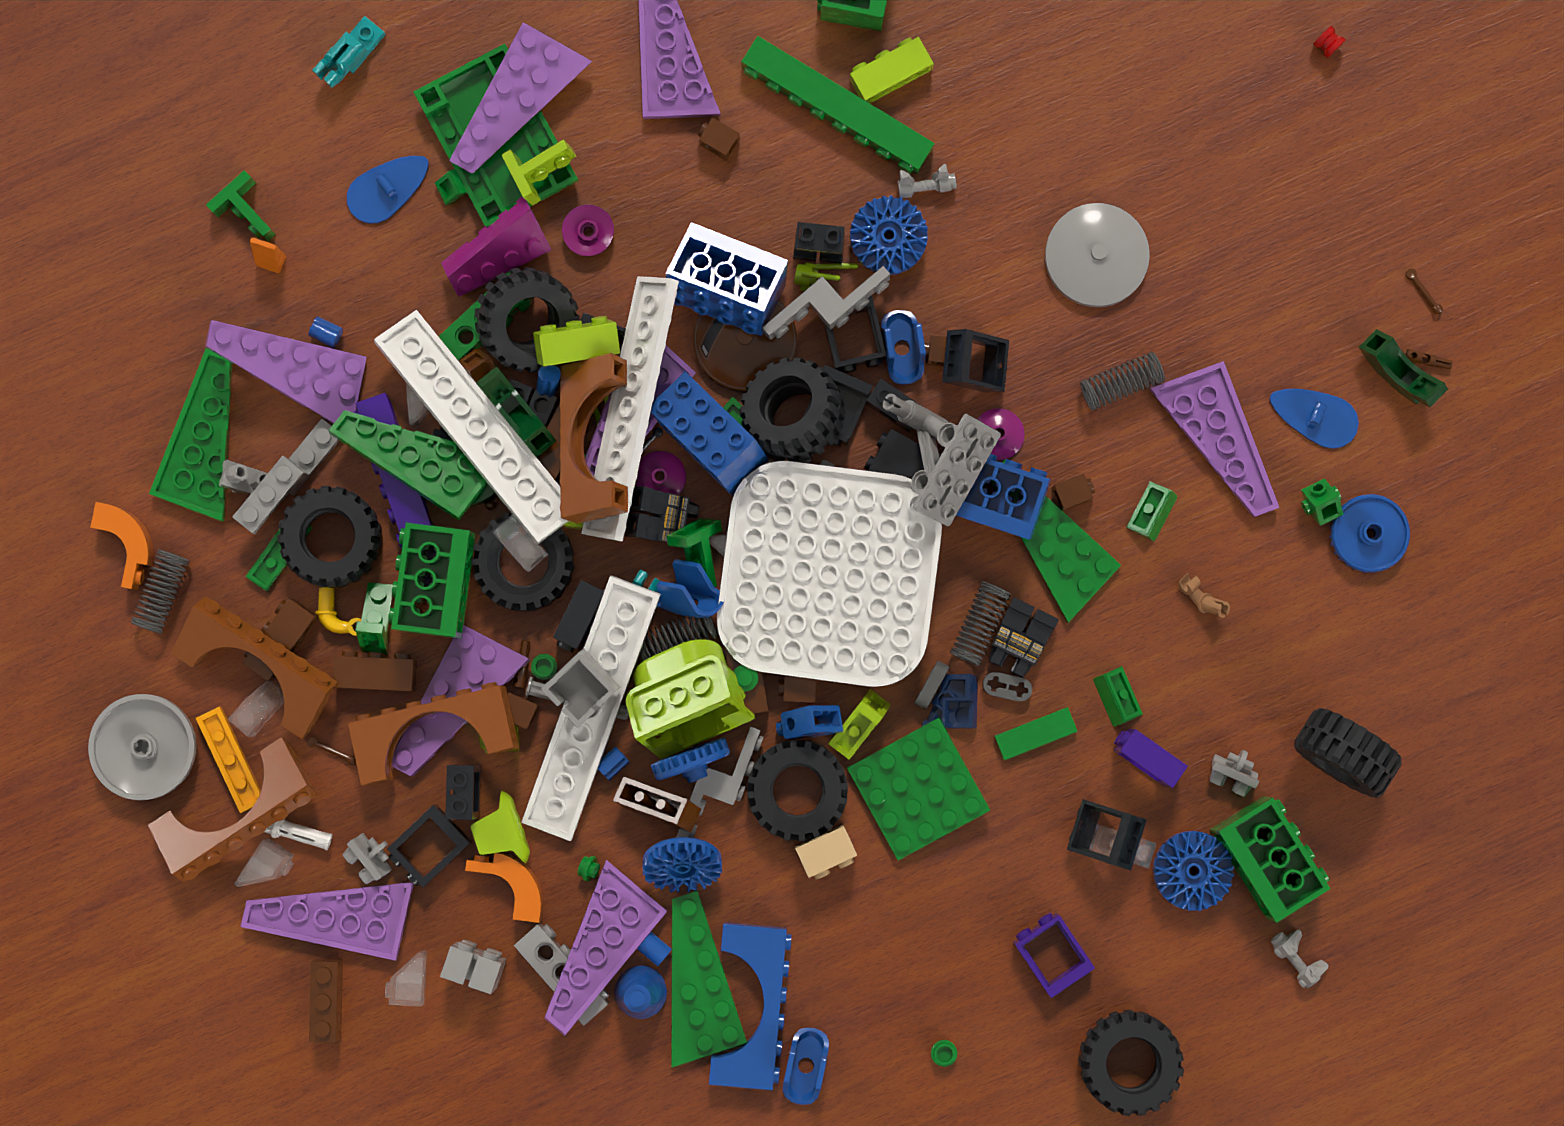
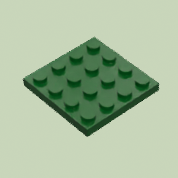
[847,717,991,860]

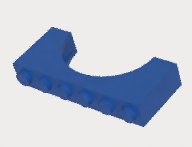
[709,922,792,1090]

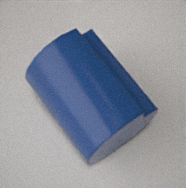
[308,317,343,348]
[536,365,561,397]
[598,746,630,781]
[637,931,672,967]

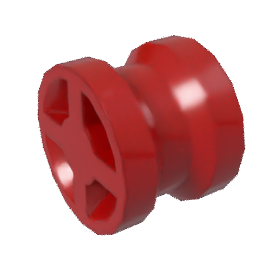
[1313,25,1346,59]

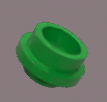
[531,654,557,680]
[733,665,758,692]
[578,856,600,882]
[931,1040,957,1067]

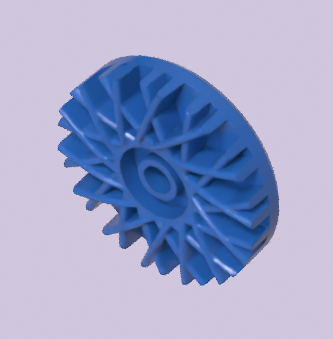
[850,195,928,275]
[1329,494,1410,573]
[651,737,730,783]
[1153,831,1234,911]
[642,837,722,893]

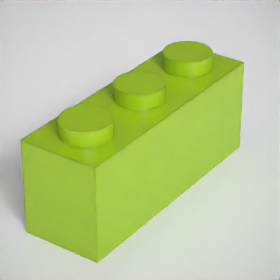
[850,37,934,103]
[533,316,620,366]

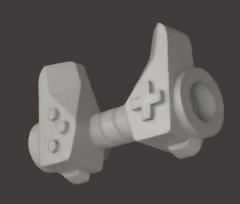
[898,164,957,198]
[1270,930,1328,988]

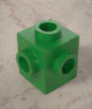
[1301,478,1343,526]

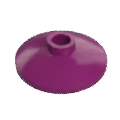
[562,204,614,256]
[977,408,1025,460]
[635,451,686,495]

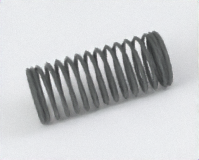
[1080,351,1165,411]
[130,549,190,634]
[949,581,1011,666]
[640,616,718,661]

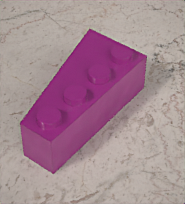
[441,196,551,297]

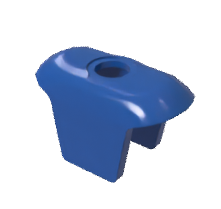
[881,310,926,384]
[657,559,724,618]
[783,1028,829,1105]

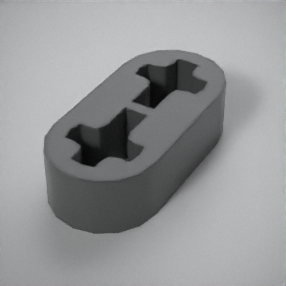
[914,660,949,710]
[982,672,1032,701]

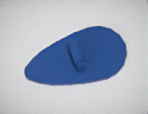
[347,156,429,224]
[1269,388,1359,449]

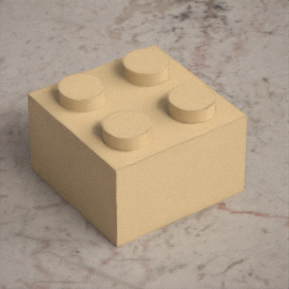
[795,824,857,880]

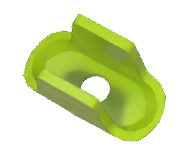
[471,791,530,863]

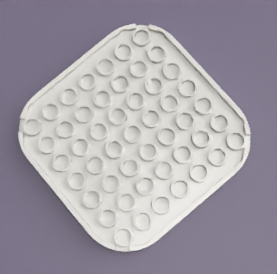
[717,461,942,687]

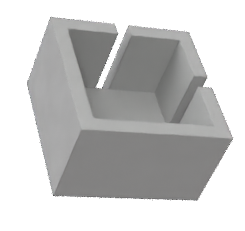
[541,649,620,727]
[440,939,507,994]

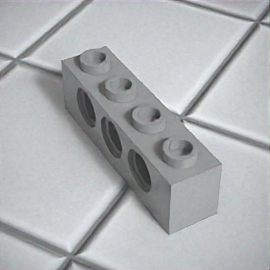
[514,922,609,1026]

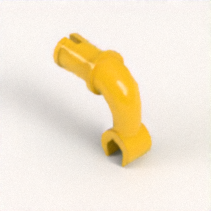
[315,587,361,637]

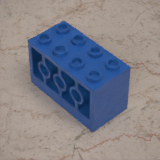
[666,222,788,336]
[650,371,769,496]
[956,454,1051,540]

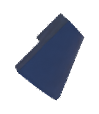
[922,674,978,729]

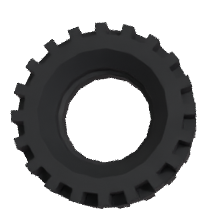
[472,512,575,612]
[747,740,848,841]

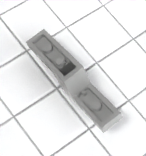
[762,266,890,340]
[233,419,339,534]
[676,727,764,838]

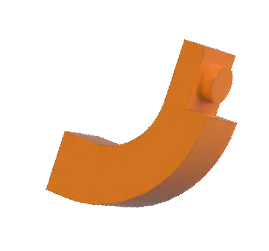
[90,502,154,590]
[465,852,543,923]

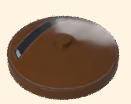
[693,300,797,392]

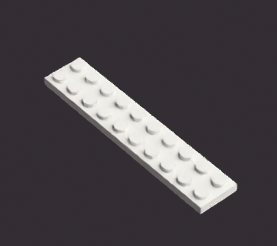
[581,276,679,541]
[374,310,569,545]
[521,576,661,841]

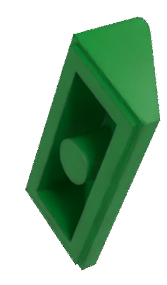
[1126,481,1177,542]
[1093,666,1143,726]

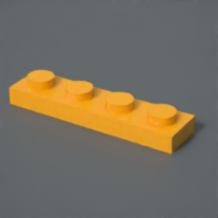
[196,707,261,813]

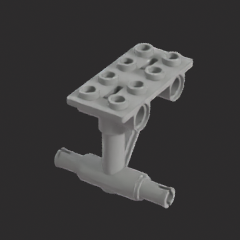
[883,394,1001,526]

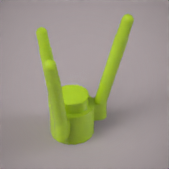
[794,262,858,291]

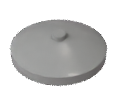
[1045,203,1149,307]
[88,694,196,800]

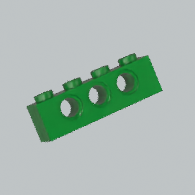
[438,271,534,361]

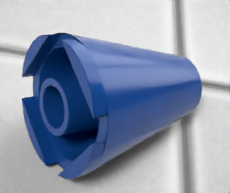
[614,965,667,1019]

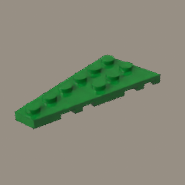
[149,348,232,522]
[329,410,487,521]
[990,459,1121,623]
[672,890,747,1068]

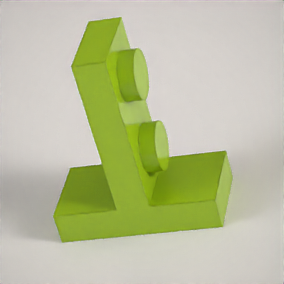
[502,139,577,206]
[829,689,891,760]

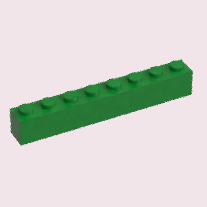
[741,36,935,175]

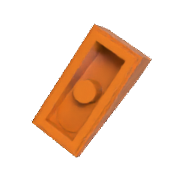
[250,237,286,273]

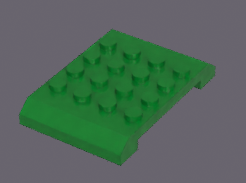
[413,44,579,228]

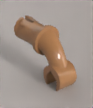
[1178,573,1230,618]

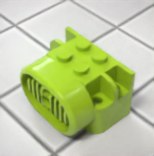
[626,639,755,760]

